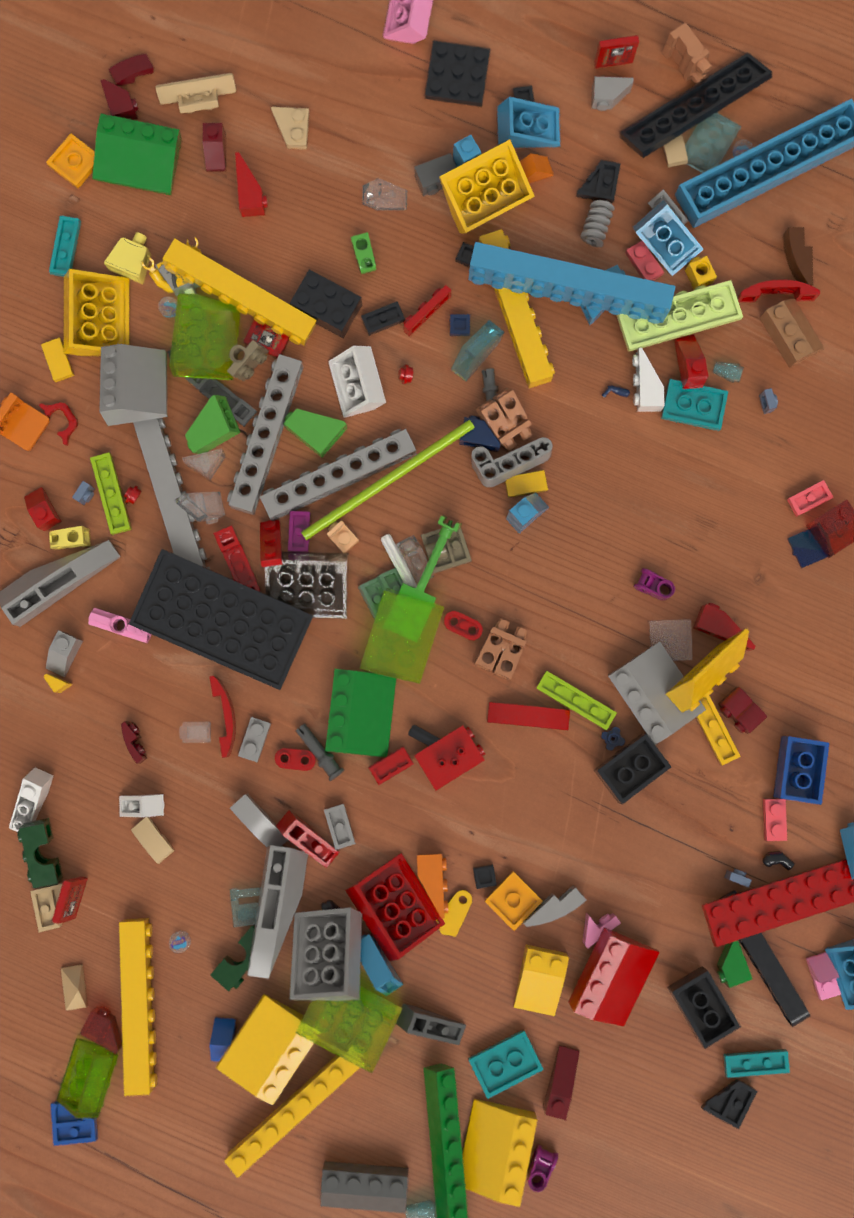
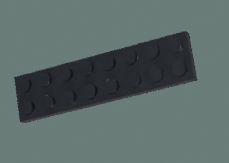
[620,53,772,158]

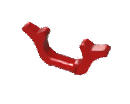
[39,402,78,446]

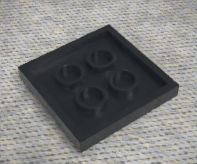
[425,40,491,107]

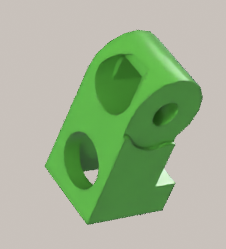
[351,232,376,274]

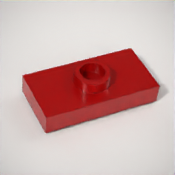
[368,746,414,785]

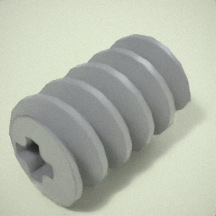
[580,200,615,247]

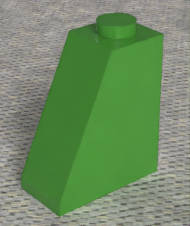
[185,395,241,454]
[284,409,348,458]

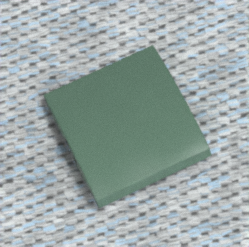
[358,567,403,623]

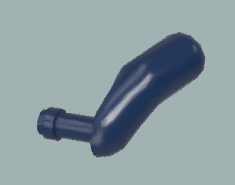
[602,385,630,398]

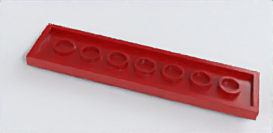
[701,858,854,947]

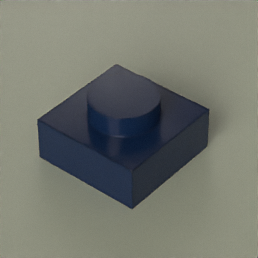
[450,314,470,336]

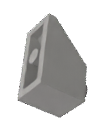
[592,77,634,111]
[46,630,83,677]

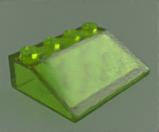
[169,293,241,380]
[360,588,445,684]
[296,986,402,1073]

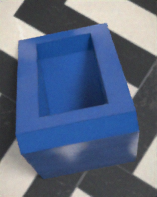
[210,1017,236,1062]

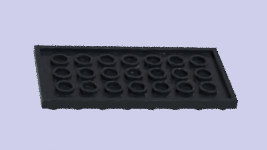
[129,549,314,690]

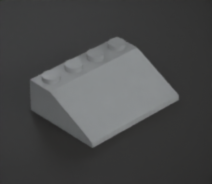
[100,344,168,426]
[608,642,706,745]
[290,908,362,1001]

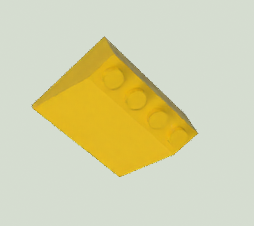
[439,140,535,234]
[64,269,129,356]
[666,628,749,713]
[216,994,321,1105]
[462,1099,537,1207]

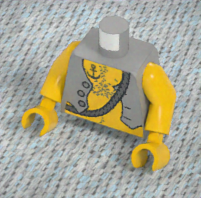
[141,236,202,301]

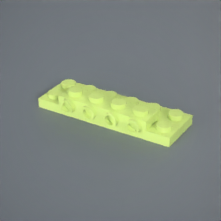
[617,280,743,352]

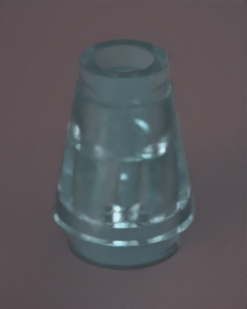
[713,361,744,383]
[405,1200,437,1218]

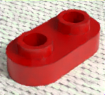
[444,611,483,641]
[275,748,316,771]

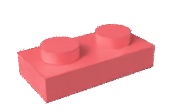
[625,241,664,281]
[787,480,834,517]
[763,799,787,841]

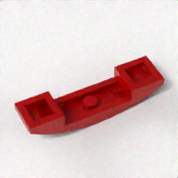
[737,280,820,303]
[213,525,261,592]
[209,676,236,758]
[487,702,570,731]

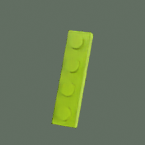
[90,452,132,535]
[536,671,617,730]

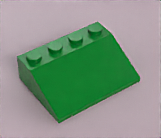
[92,113,182,195]
[325,669,397,757]

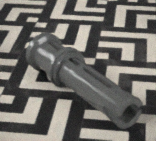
[295,723,345,781]

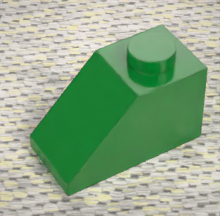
[717,940,753,988]

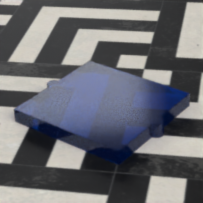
[788,525,834,569]

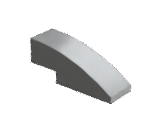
[230,793,288,847]
[523,885,586,927]

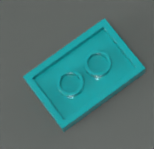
[661,379,728,431]
[468,1029,544,1099]

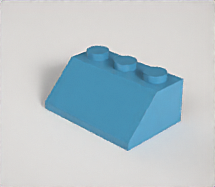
[825,939,854,1010]

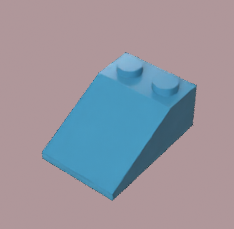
[497,97,560,148]
[633,200,704,276]

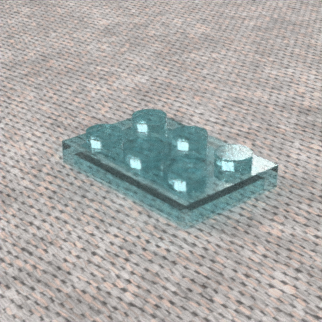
[685,113,742,173]

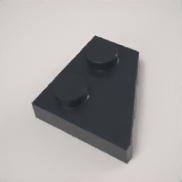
[576,160,621,203]
[701,1079,758,1130]

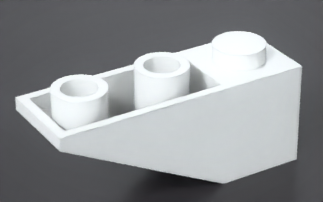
[632,348,665,412]
[9,767,53,832]

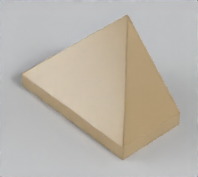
[61,964,88,1010]

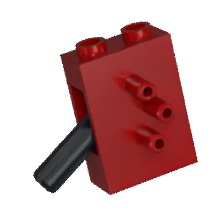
[408,725,486,791]

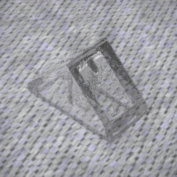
[182,449,226,481]

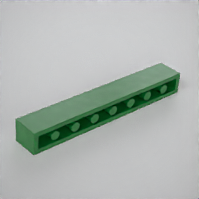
[424,1063,468,1218]

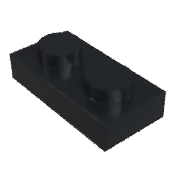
[361,301,405,336]

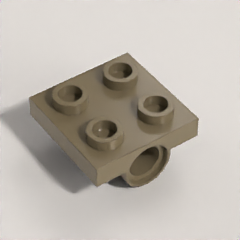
[227,340,269,381]
[421,524,472,574]

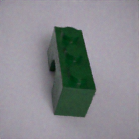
[17,818,63,889]
[210,923,255,992]

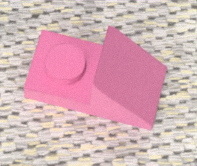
[582,913,621,948]
[806,952,841,1001]

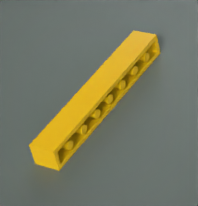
[479,229,555,388]
[162,238,317,346]
[119,918,157,1096]
[224,1039,368,1178]

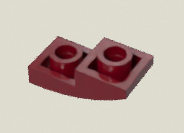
[109,53,154,86]
[121,721,147,764]

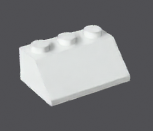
[328,346,386,417]

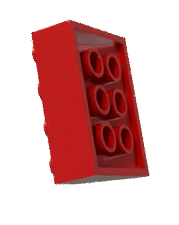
[345,853,445,962]
[568,927,660,1027]

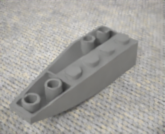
[0,540,121,627]
[247,845,308,978]

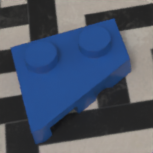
[51,1101,98,1146]

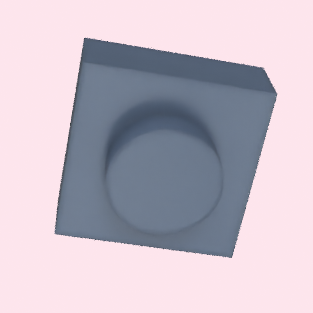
[759,388,778,414]
[72,481,95,505]
[724,868,752,887]

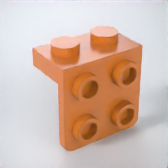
[0,393,50,451]

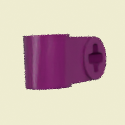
[633,568,675,601]
[526,1145,558,1192]

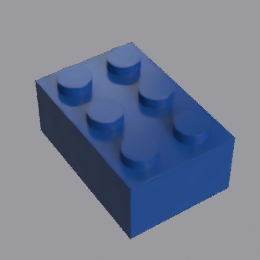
[773,736,829,805]

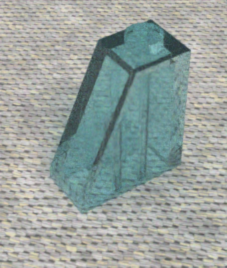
[451,320,505,381]

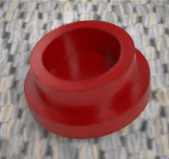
[398,364,413,384]
[124,485,142,504]

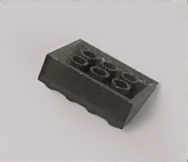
[265,552,348,619]

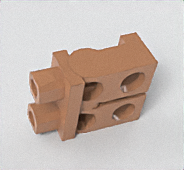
[662,22,712,84]
[475,388,532,451]
[474,618,527,681]

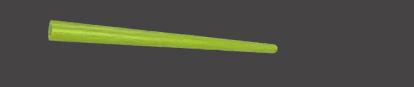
[301,420,475,540]

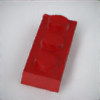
[403,285,452,337]
[260,520,282,567]

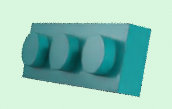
[49,216,81,277]
[723,1049,790,1078]

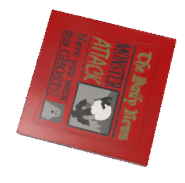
[594,35,639,69]
[243,320,289,358]
[51,876,88,924]

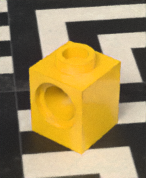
[685,256,717,289]

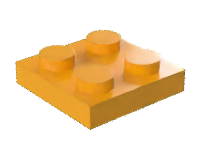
[46,134,95,189]
[484,871,543,931]

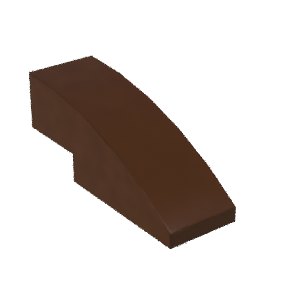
[783,227,813,286]

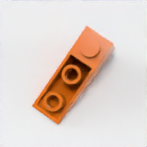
[417,854,448,918]

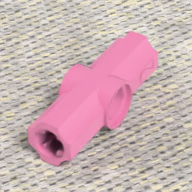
[88,608,152,643]

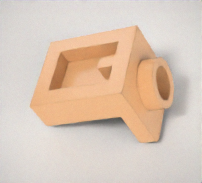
[327,520,359,554]

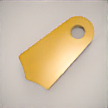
[436,890,472,937]

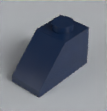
[459,415,500,452]

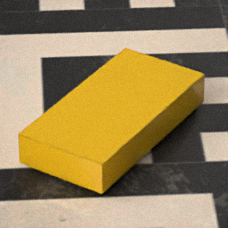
[41,338,74,382]
[505,470,548,498]

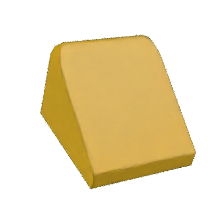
[44,674,73,693]

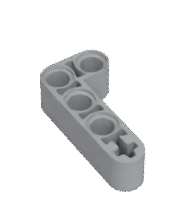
[471,437,553,488]

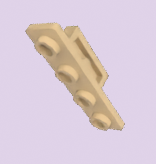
[156,73,236,113]

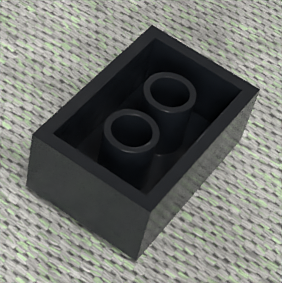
[290,269,362,339]
[594,734,671,805]
[667,966,741,1049]

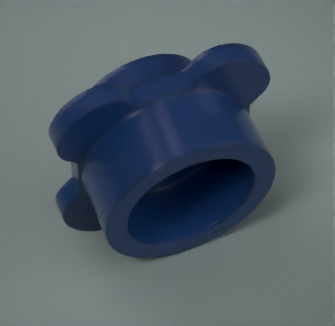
[601,727,625,751]

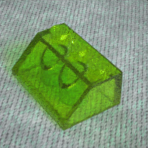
[56,1038,118,1118]

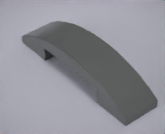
[185,363,257,427]

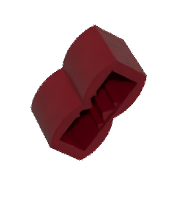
[718,687,767,734]

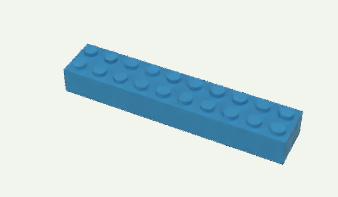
[675,99,854,228]
[468,242,676,324]

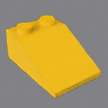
[514,945,569,1016]

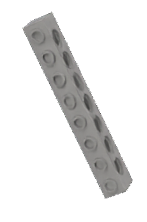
[227,354,304,515]
[260,429,416,521]

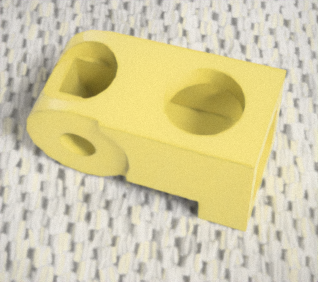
[49,526,91,549]

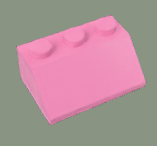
[383,0,433,44]

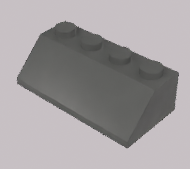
[321,1161,409,1213]

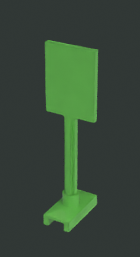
[383,515,462,642]

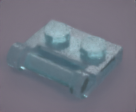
[230,887,261,927]

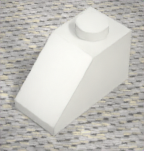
[119,794,165,817]

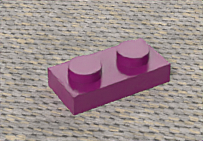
[288,511,311,553]

